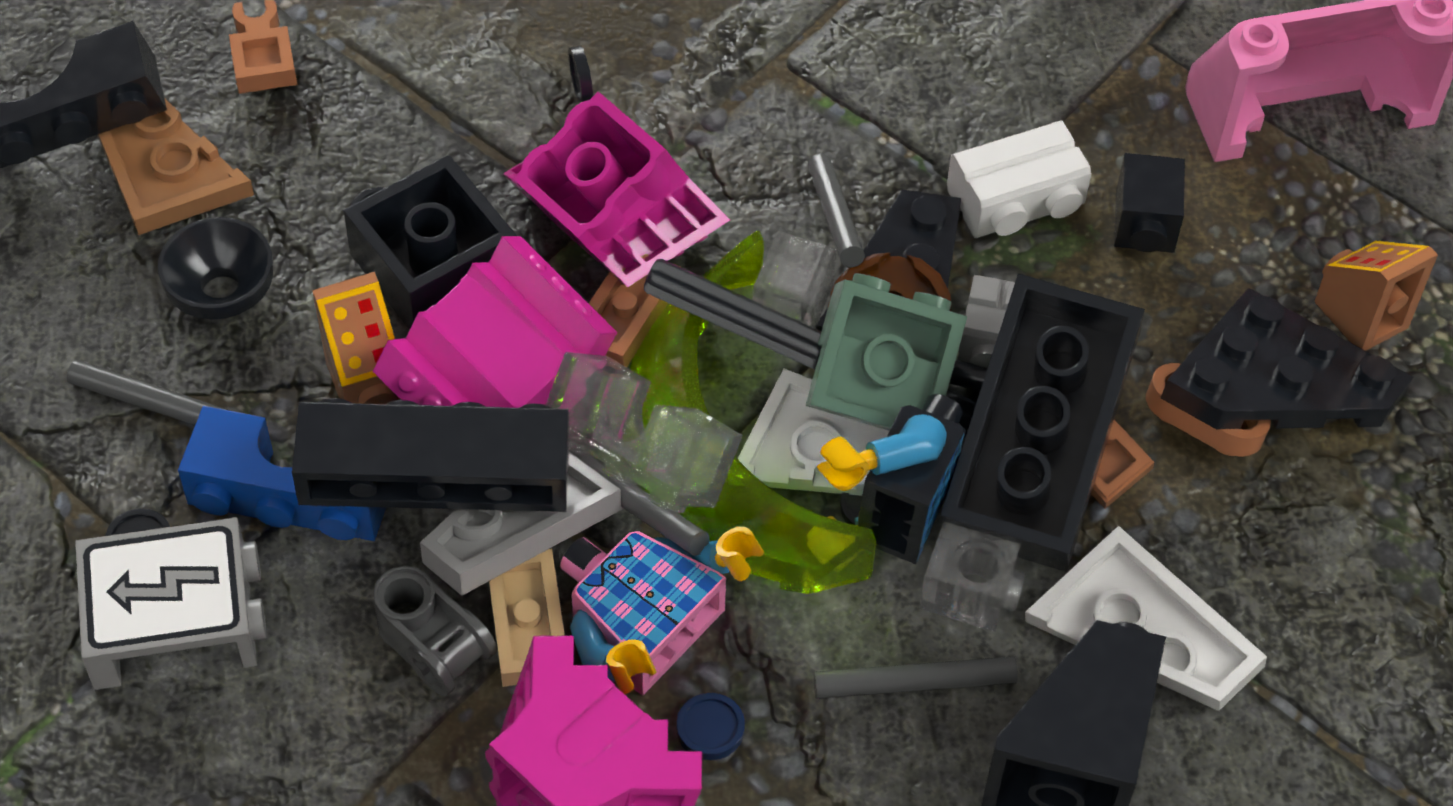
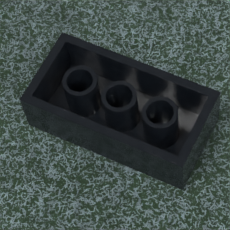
[941,273,1145,572]

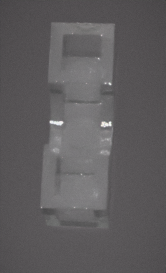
[546,352,743,513]

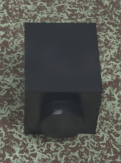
[1114,153,1185,253]

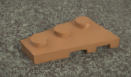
[97,99,254,235]

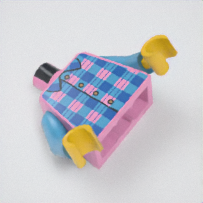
[560,526,765,696]

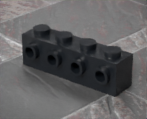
[292,398,569,512]

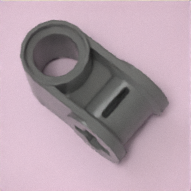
[373,566,497,696]

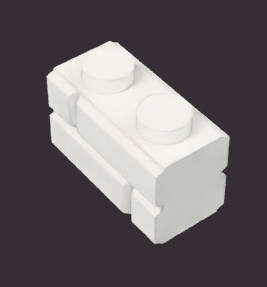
[947,121,1092,238]

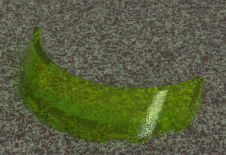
[623,230,876,594]

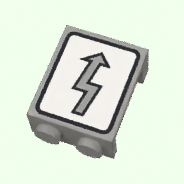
[75,517,267,690]

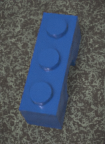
[178,406,386,541]

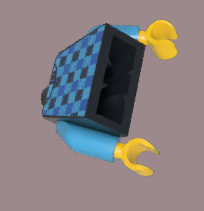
[808,394,966,564]

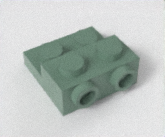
[805,273,968,431]

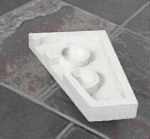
[730,368,889,496]
[1025,526,1267,711]

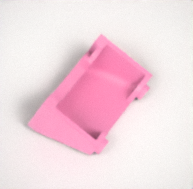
[1185,0,1453,162]

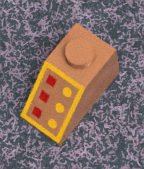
[1315,241,1438,351]
[312,272,401,404]

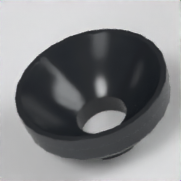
[158,217,273,320]

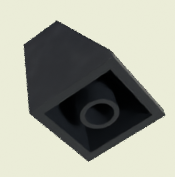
[981,620,1166,806]

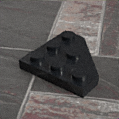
[1160,288,1414,430]

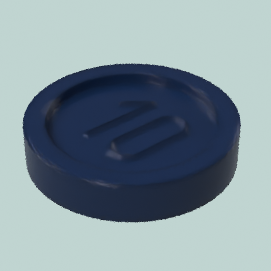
[677,693,745,760]

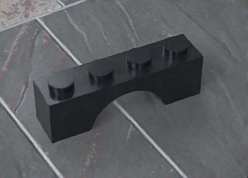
[0,21,167,169]

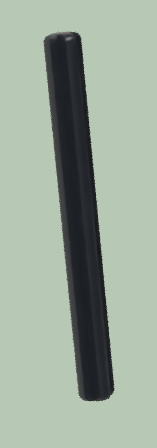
[644,259,977,438]

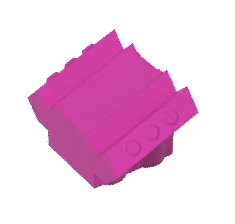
[503,91,730,287]
[373,236,618,409]
[485,636,702,806]

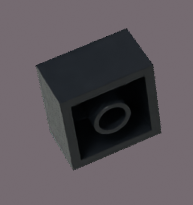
[343,154,517,329]

